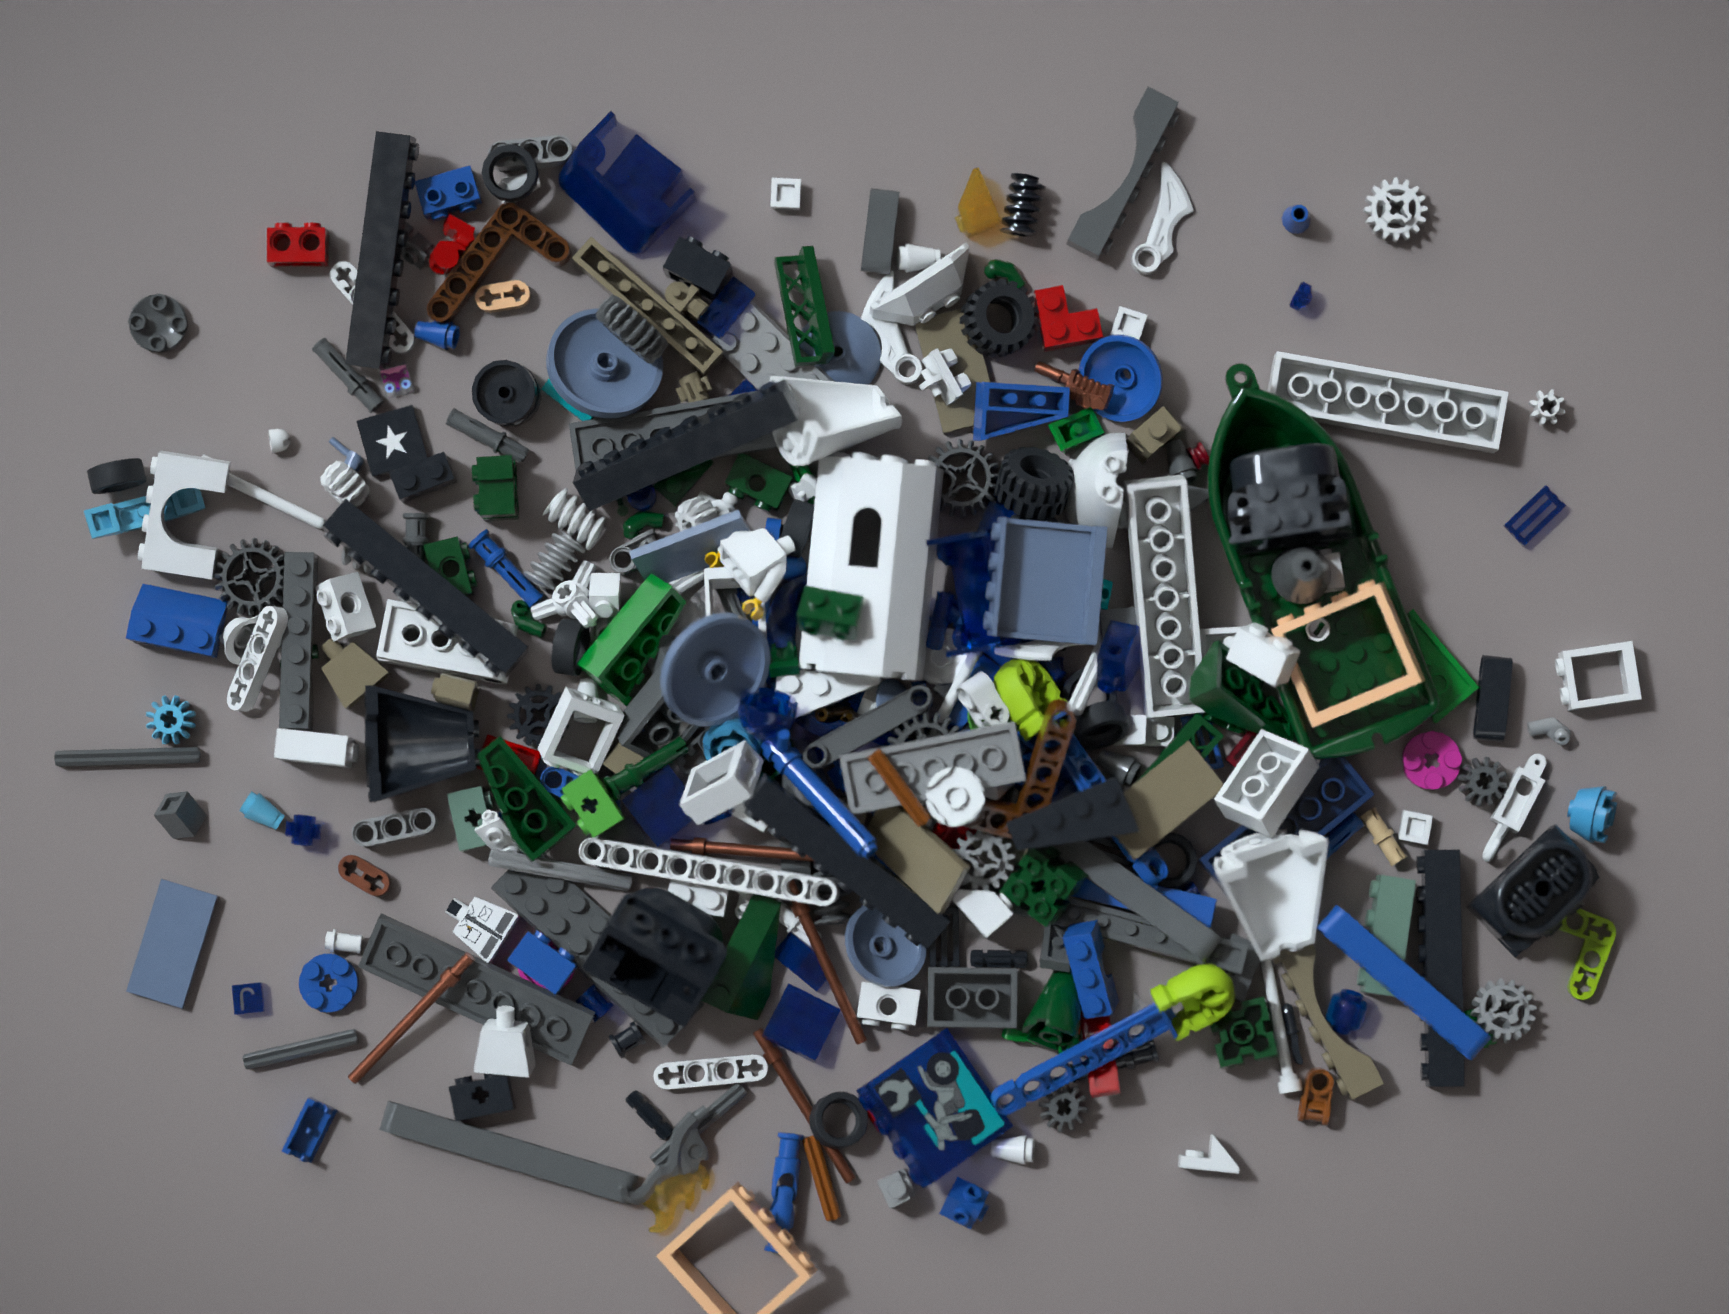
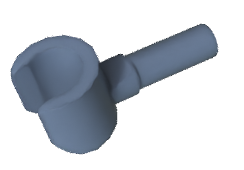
[329,437,363,472]

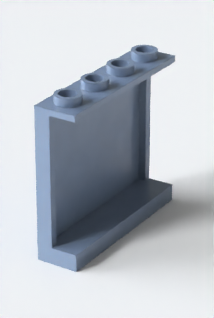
[983,517,1107,645]

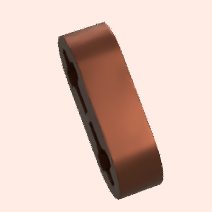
[338,855,391,896]

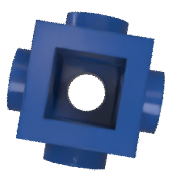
[939,1176,989,1230]

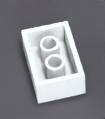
[1214,729,1319,838]

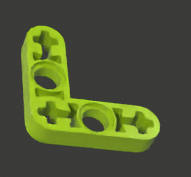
[1558,909,1616,1000]

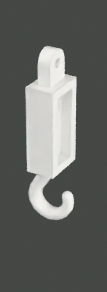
[1482,754,1546,862]

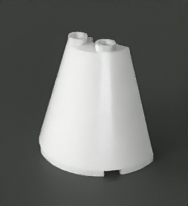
[769,376,902,466]
[1064,433,1128,549]
[1214,829,1328,961]

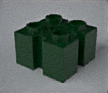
[472,455,520,522]
[1000,845,1089,927]
[1210,997,1280,1070]

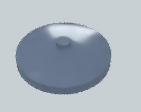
[546,308,663,418]
[660,613,770,727]

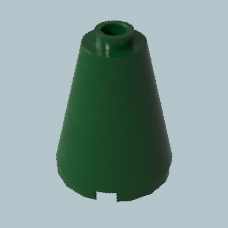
[1022,967,1081,1051]

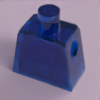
[1097,620,1140,693]

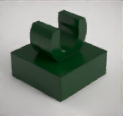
[769,641,800,677]

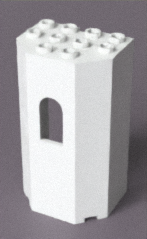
[799,452,944,680]

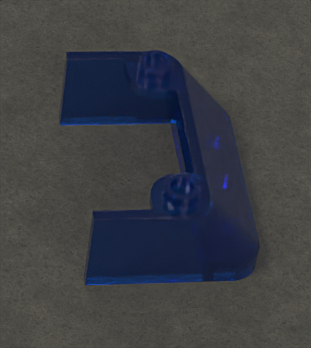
[558,111,697,255]
[925,528,1020,658]

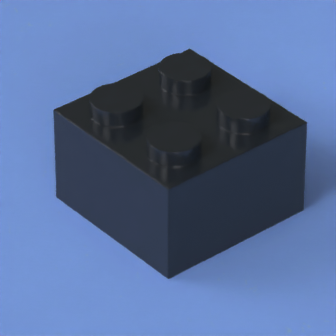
[663,236,733,303]

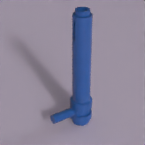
[760,729,878,859]

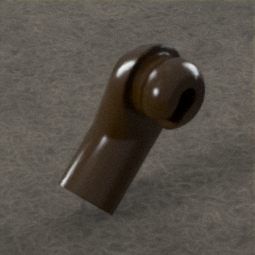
[815,705,856,725]

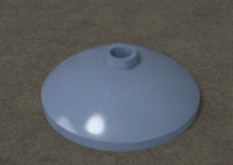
[797,311,881,385]
[845,905,927,987]

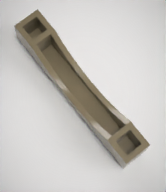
[1272,944,1384,1100]

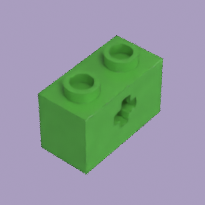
[561,769,625,838]

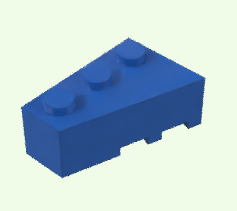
[973,382,1070,441]

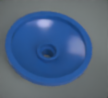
[1079,334,1163,422]

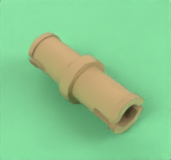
[1360,807,1407,867]

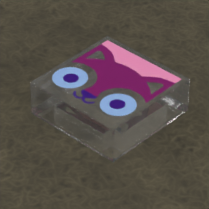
[379,363,415,399]

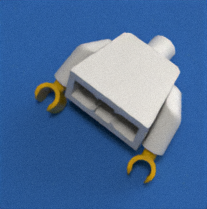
[705,528,795,621]

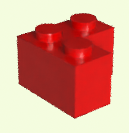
[1033,285,1103,352]

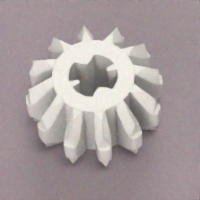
[320,460,370,507]
[675,496,719,531]

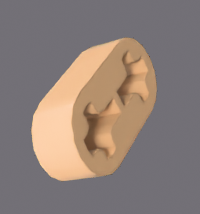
[475,280,531,313]

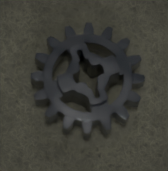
[507,684,572,746]

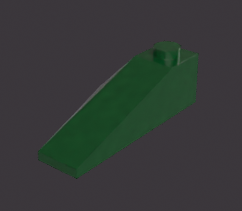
[1189,640,1294,742]
[477,736,576,863]
[701,894,782,1020]

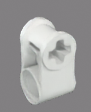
[956,672,1009,728]

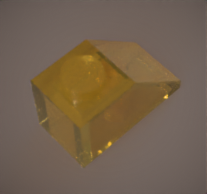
[954,167,1001,238]

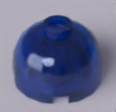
[738,687,798,742]

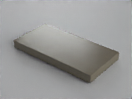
[915,309,990,434]
[1114,741,1224,860]
[866,805,970,914]

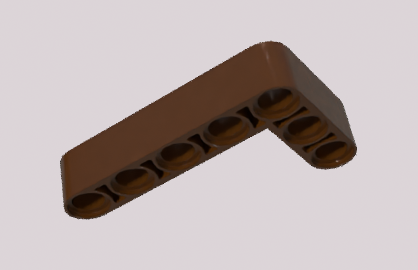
[427,202,571,323]
[963,699,1075,839]

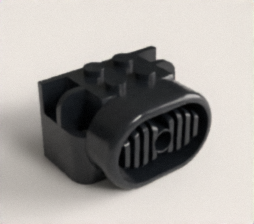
[1228,444,1357,556]
[1466,824,1600,958]
[581,887,727,1028]

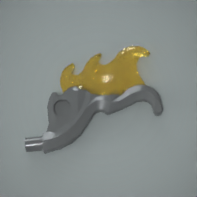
[618,1105,710,1233]

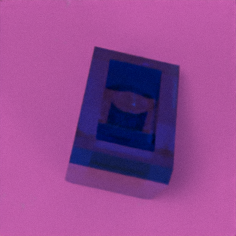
[775,932,827,992]

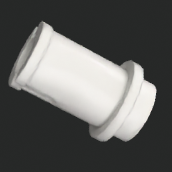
[325,929,363,954]

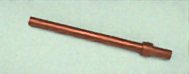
[670,837,815,862]
[789,879,867,1045]
[348,952,475,1084]
[752,1027,856,1184]

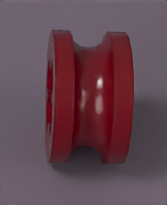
[1187,442,1209,472]

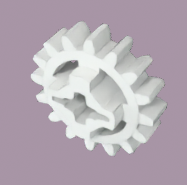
[1363,177,1428,242]

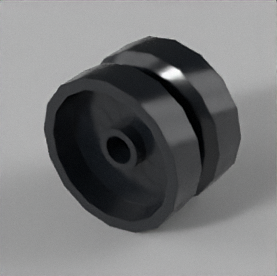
[472,360,542,427]

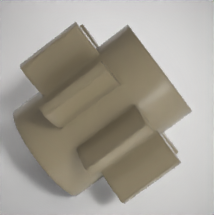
[676,372,713,403]

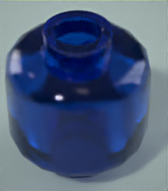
[1326,989,1368,1035]

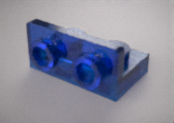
[697,276,756,339]

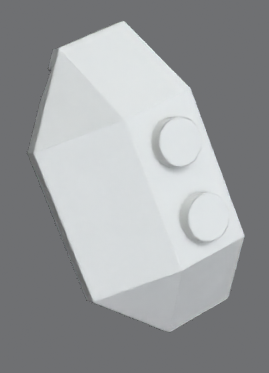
[869,242,970,326]

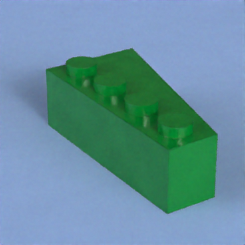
[577,573,686,707]

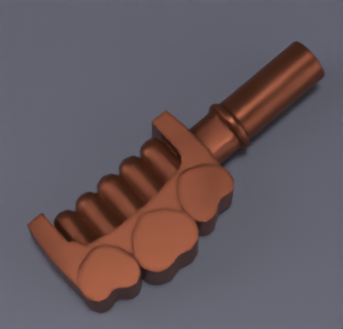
[1035,361,1115,410]

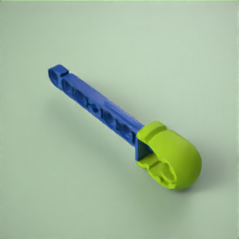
[993,658,1168,886]
[991,964,1235,1115]

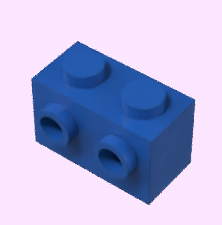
[415,165,482,221]
[507,930,577,995]

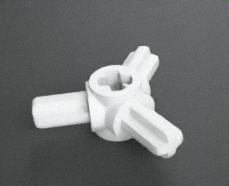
[531,560,598,628]

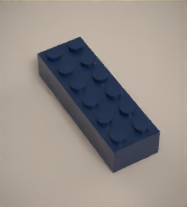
[1198,757,1375,898]

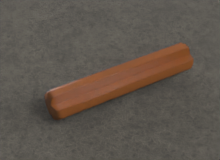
[868,749,930,827]
[802,1135,841,1222]

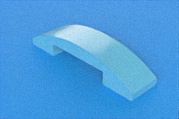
[83,488,205,539]

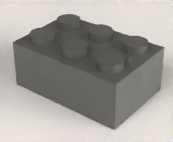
[927,967,1017,1028]

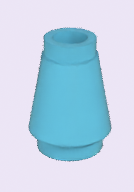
[239,791,285,830]

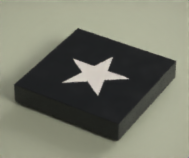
[356,405,428,477]

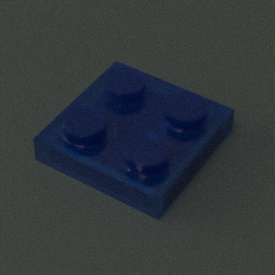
[762,983,841,1063]

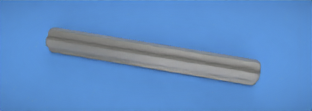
[488,849,632,891]

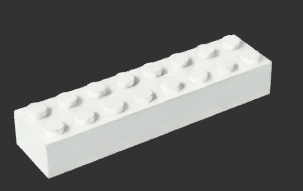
[1268,351,1508,453]
[1124,475,1205,718]

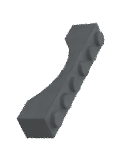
[1066,86,1181,260]
[279,552,318,730]

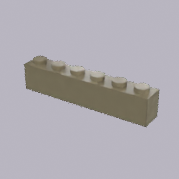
[572,237,724,377]

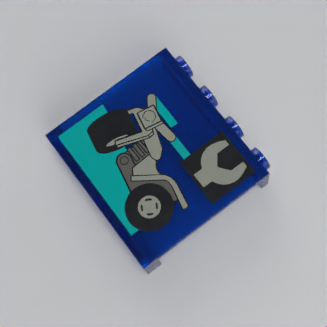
[856,1028,1013,1189]

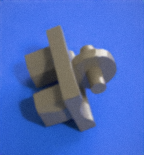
[665,282,711,325]

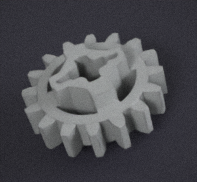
[952,830,1015,891]
[1471,978,1536,1044]

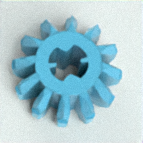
[146,695,196,745]

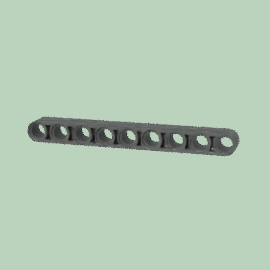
[997,787,1222,963]
[379,1101,639,1204]

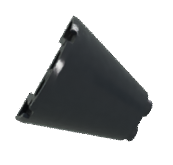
[364,685,480,803]

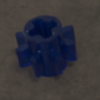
[285,815,322,846]

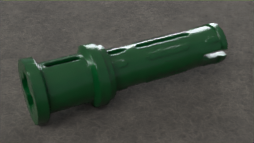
[603,736,689,801]

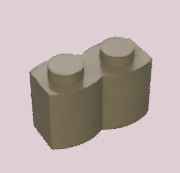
[431,673,480,712]

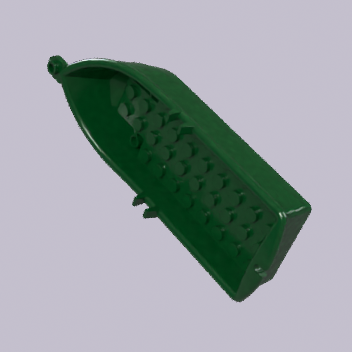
[1208,363,1440,759]

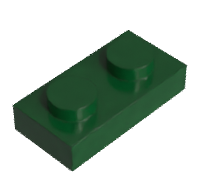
[653,459,714,507]

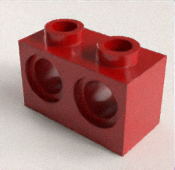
[267,222,329,267]

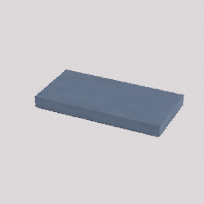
[629,510,751,583]
[126,879,219,1009]

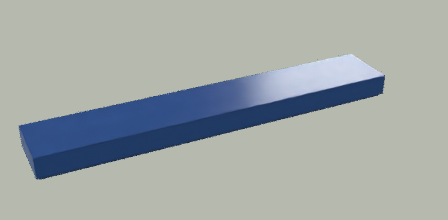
[1042,879,1217,928]

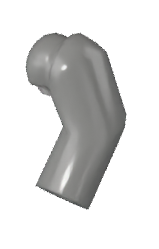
[1527,717,1571,745]

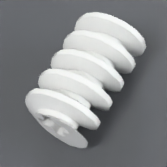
[542,488,607,550]

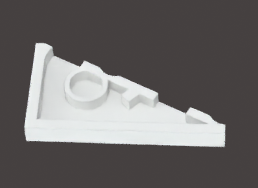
[772,670,881,726]

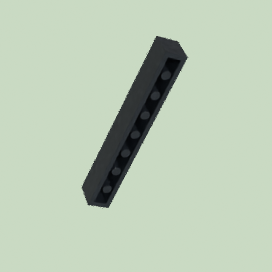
[345,131,419,370]
[573,379,800,511]
[323,499,528,678]
[743,773,950,948]
[1416,849,1465,1087]

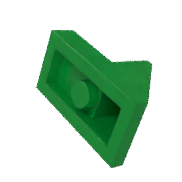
[1048,407,1104,453]

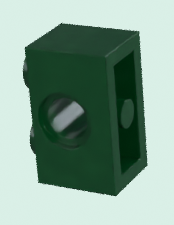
[725,453,793,513]
[424,536,478,597]

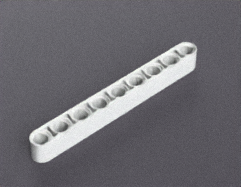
[579,837,840,906]

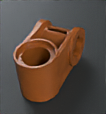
[1297,1067,1334,1126]

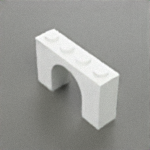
[138,451,231,580]

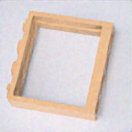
[1271,579,1425,728]
[656,1181,818,1314]

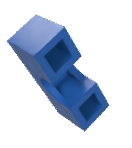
[1063,920,1119,1019]

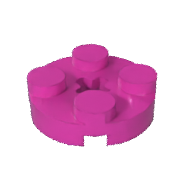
[1402,731,1462,790]

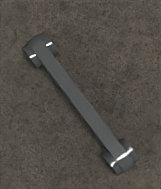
[803,685,934,770]

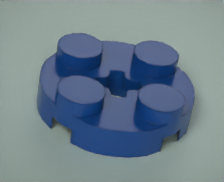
[299,954,359,1012]

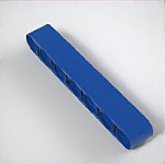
[1317,905,1491,1061]

